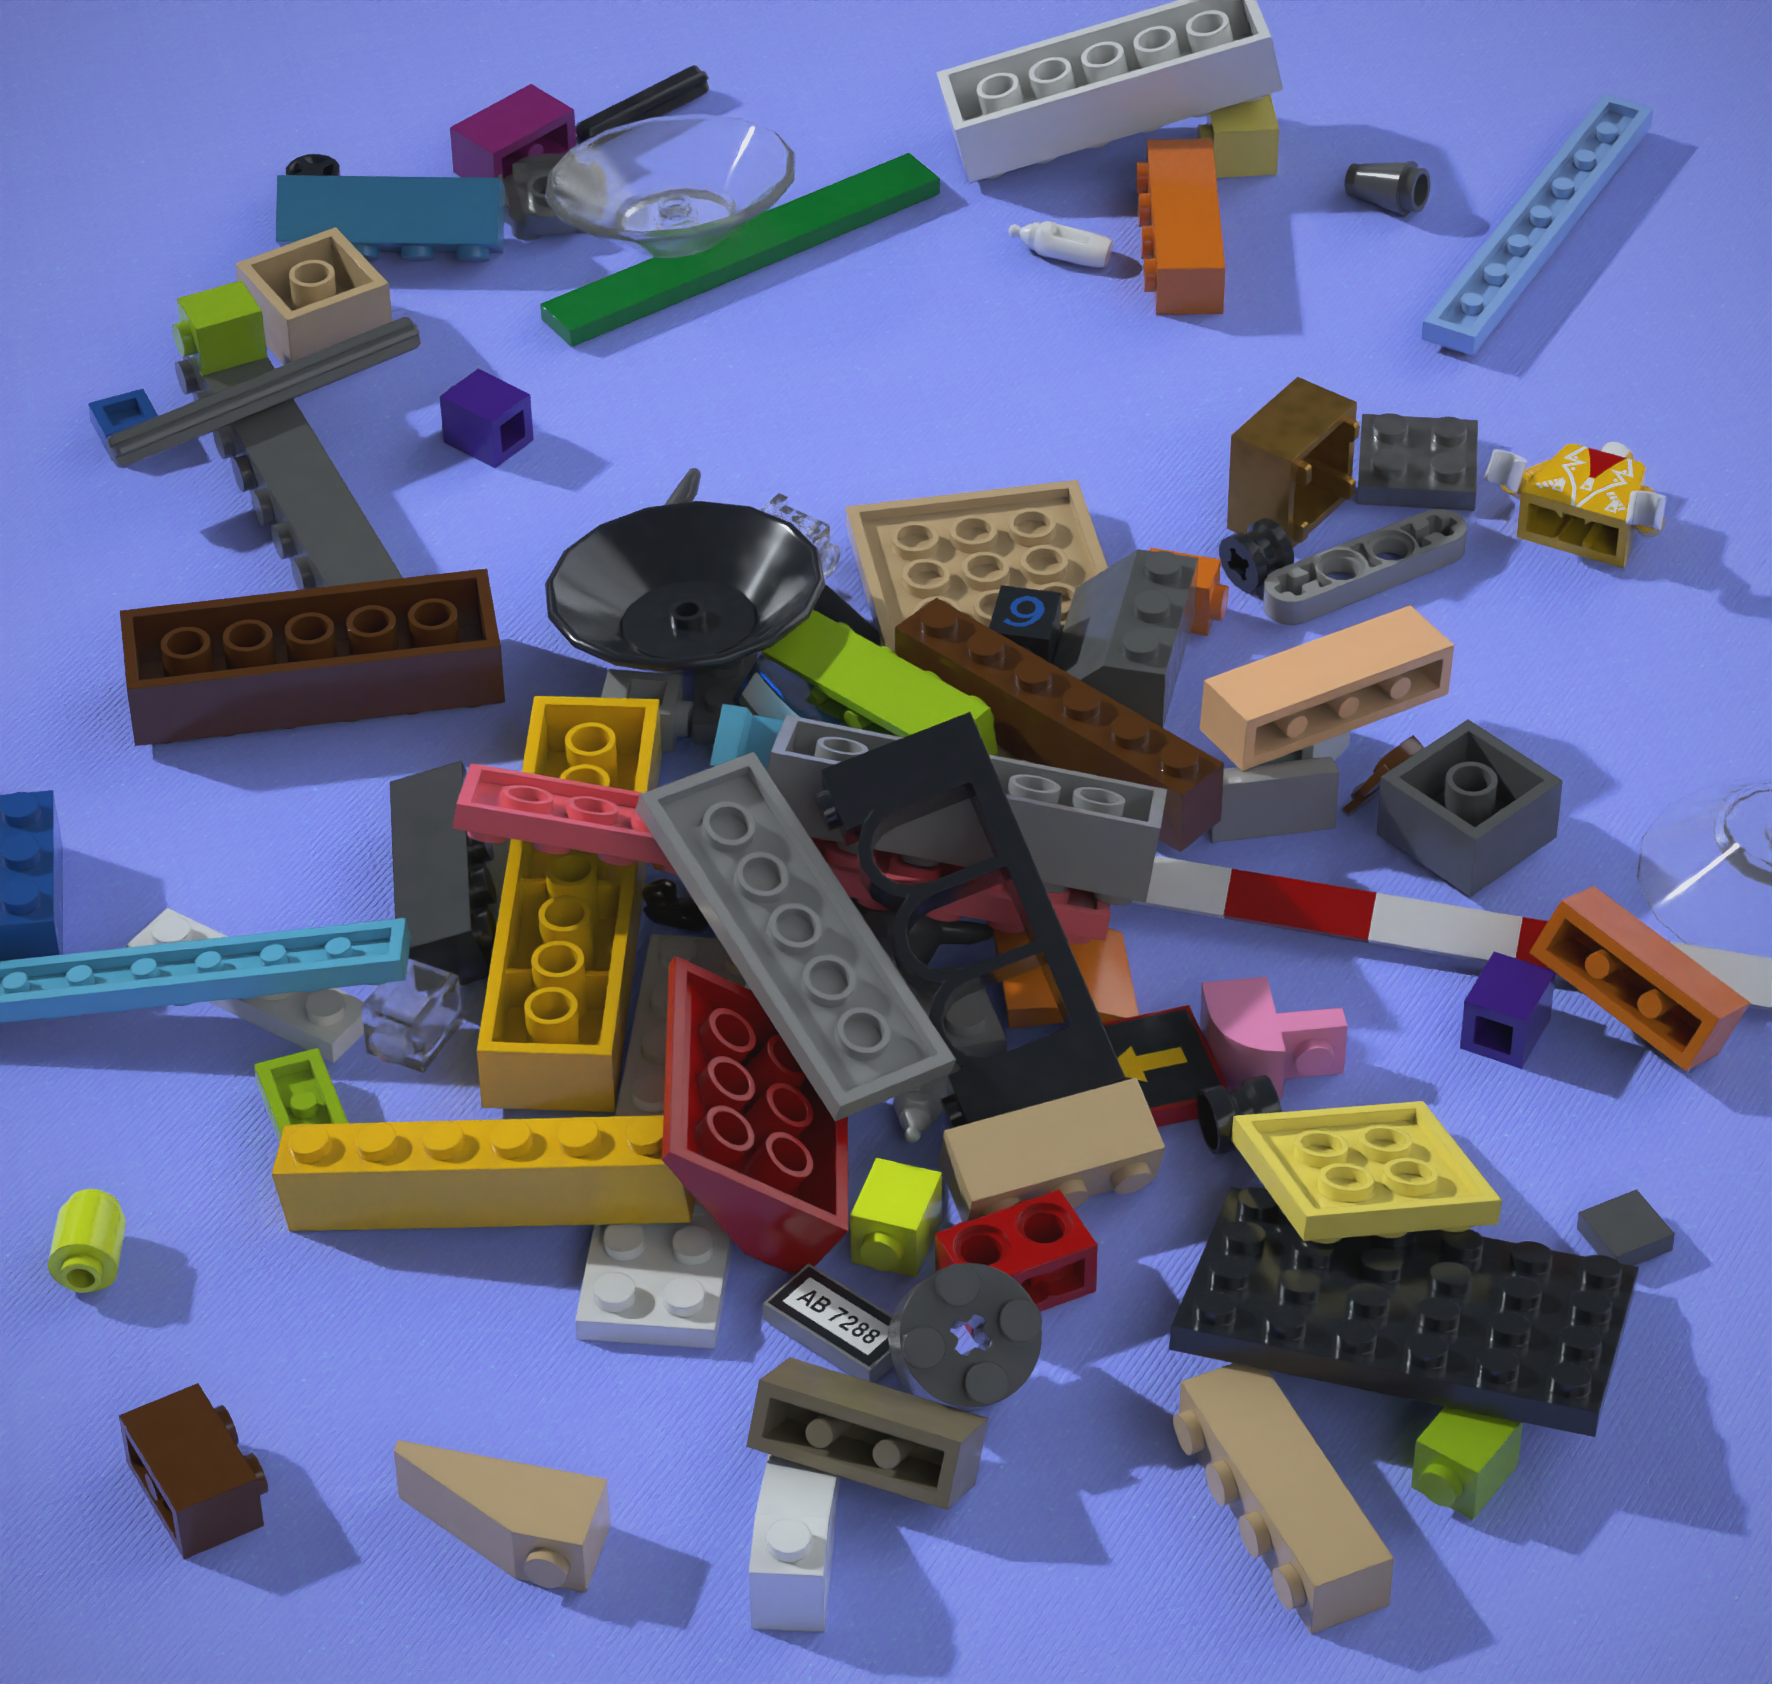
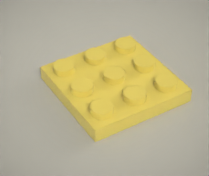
[1231,1101,1502,1244]

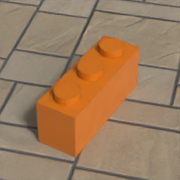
[1529,886,1751,1071]

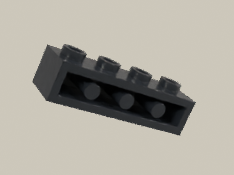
[390,761,497,997]

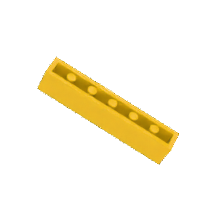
[271,1115,696,1231]

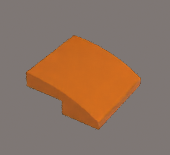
[992,928,1139,1029]

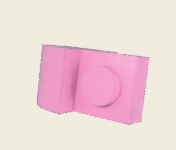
[1200,977,1347,1099]

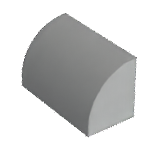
[1208,757,1339,843]

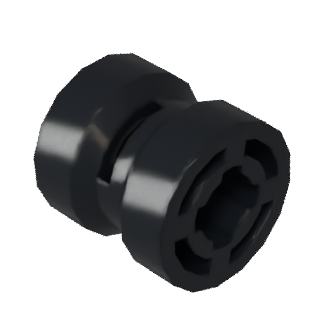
[1196,1075,1282,1155]

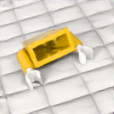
[1484,442,1667,568]

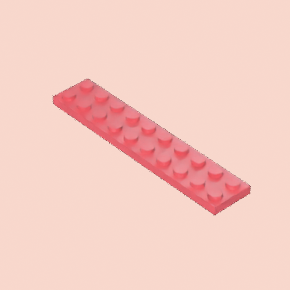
[452,763,1110,944]

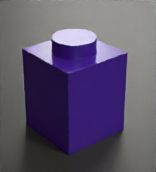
[439,368,534,468]
[1460,951,1556,1069]

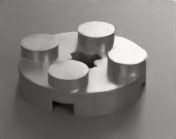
[497,154,605,241]

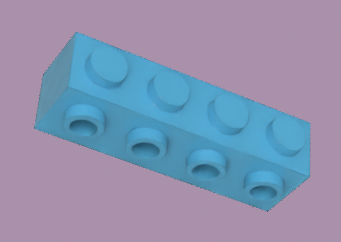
[276,175,505,262]

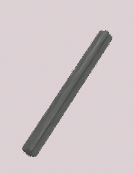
[106,317,421,468]

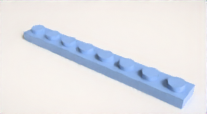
[1421,94,1653,355]

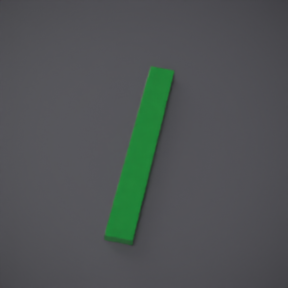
[540,153,940,347]

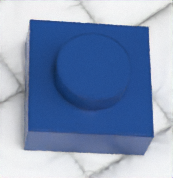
[88,388,158,453]

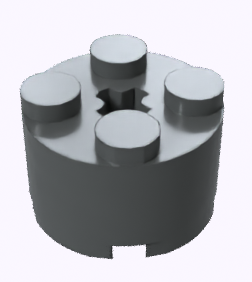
[888,1263,1042,1412]

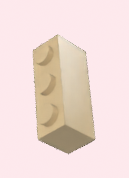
[938,1077,1165,1222]

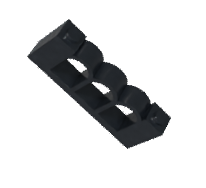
[814,712,1125,1129]

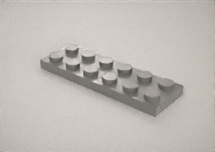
[636,752,956,1121]

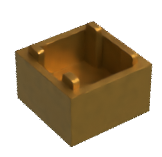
[1227,376,1360,548]

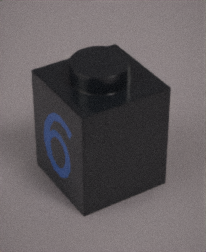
[989,585,1062,664]

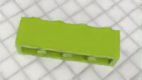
[761,610,998,756]

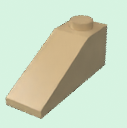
[393,1440,611,1593]

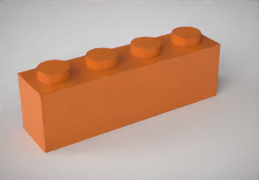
[1136,138,1225,315]

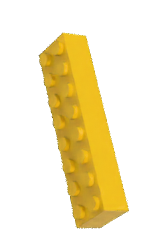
[476,696,662,1112]

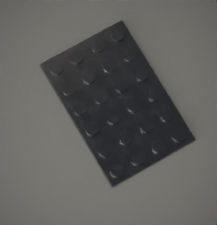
[1169,1187,1639,1437]

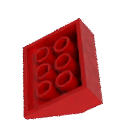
[662,956,848,1275]

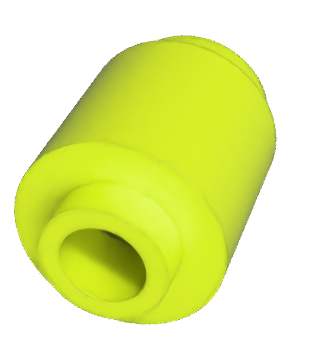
[48,1189,126,1293]

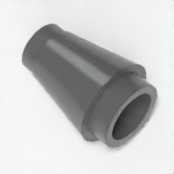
[1344,161,1431,216]

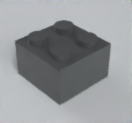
[1376,719,1563,897]

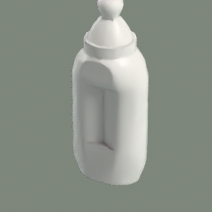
[1008,221,1113,268]
[893,1075,948,1143]

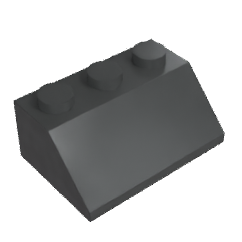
[1053,549,1198,728]

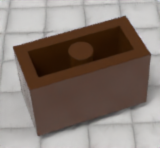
[119,1383,268,1560]

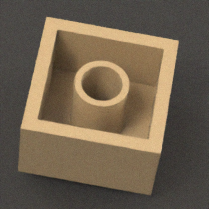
[235,227,392,365]

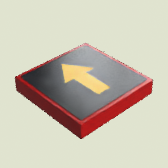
[1103,1005,1229,1127]

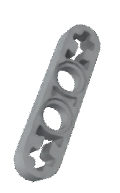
[1263,509,1467,625]

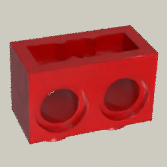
[935,1189,1098,1337]

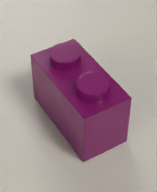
[450,84,577,180]

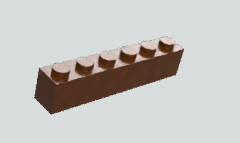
[895,597,1224,852]

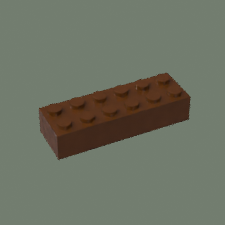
[120,568,505,746]

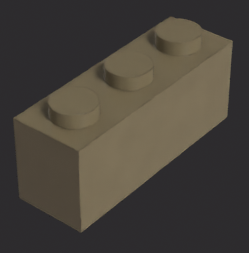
[746,1357,989,1510]

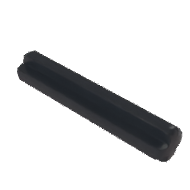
[575,65,709,152]

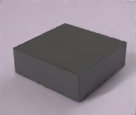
[1577,1189,1675,1266]

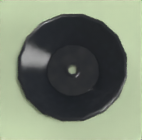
[545,501,825,676]

